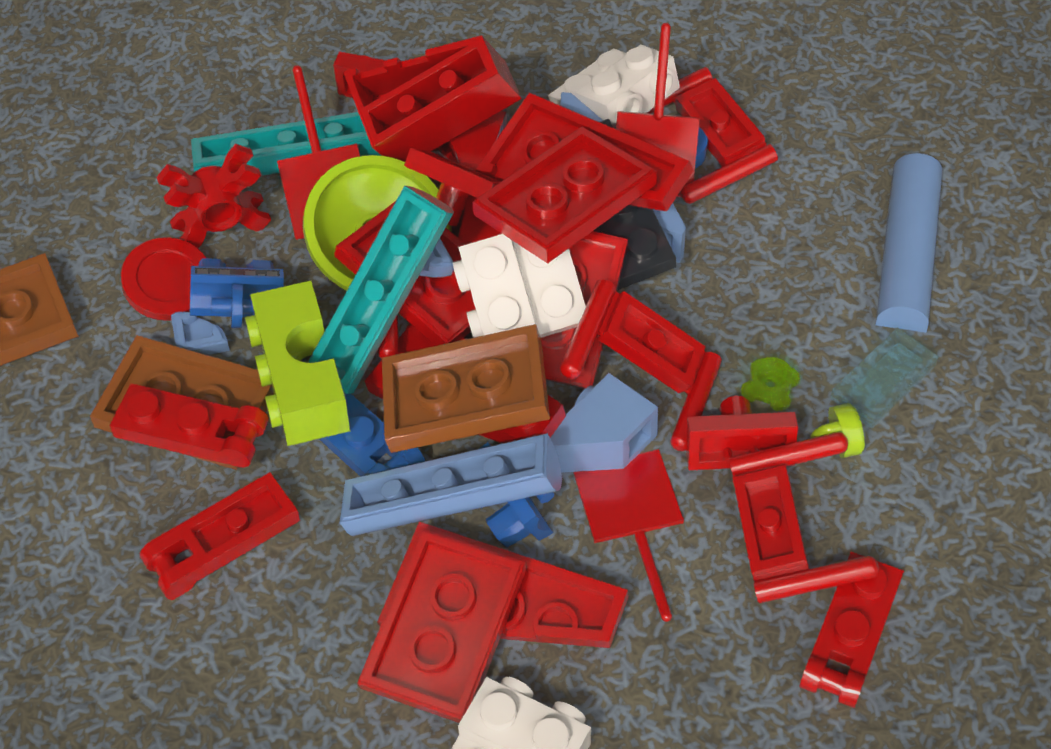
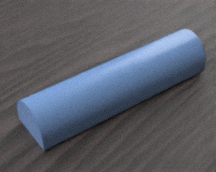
[875,153,942,333]
[340,433,562,536]

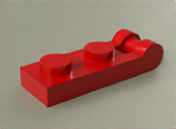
[109,383,269,468]
[139,472,300,600]
[799,552,904,709]

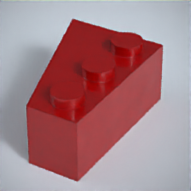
[343,35,522,162]

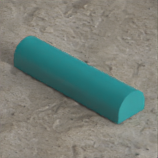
[191,112,381,176]
[308,186,454,394]

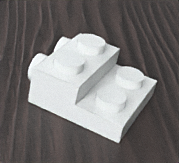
[548,45,680,129]
[453,234,586,338]
[452,677,591,749]

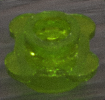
[741,357,800,411]

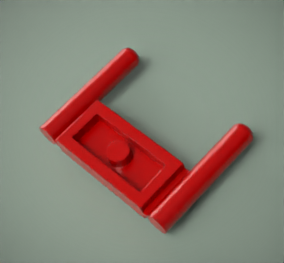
[647,67,778,204]
[560,279,722,451]
[729,432,879,603]

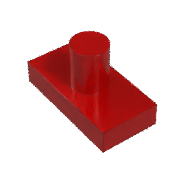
[404,148,501,226]
[686,396,798,470]

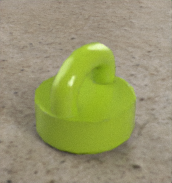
[810,403,865,458]

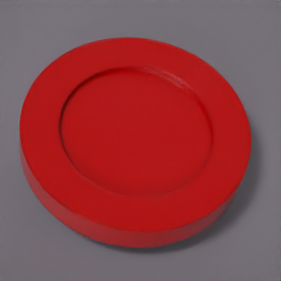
[121,237,206,321]

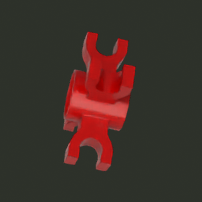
[156,143,271,248]

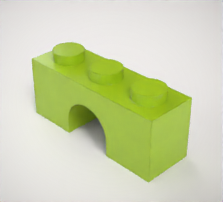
[245,281,350,446]

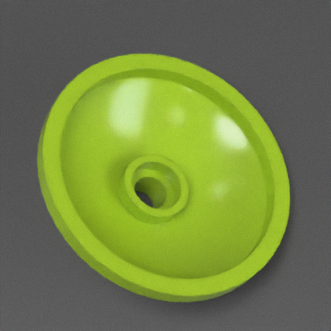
[303,155,452,291]

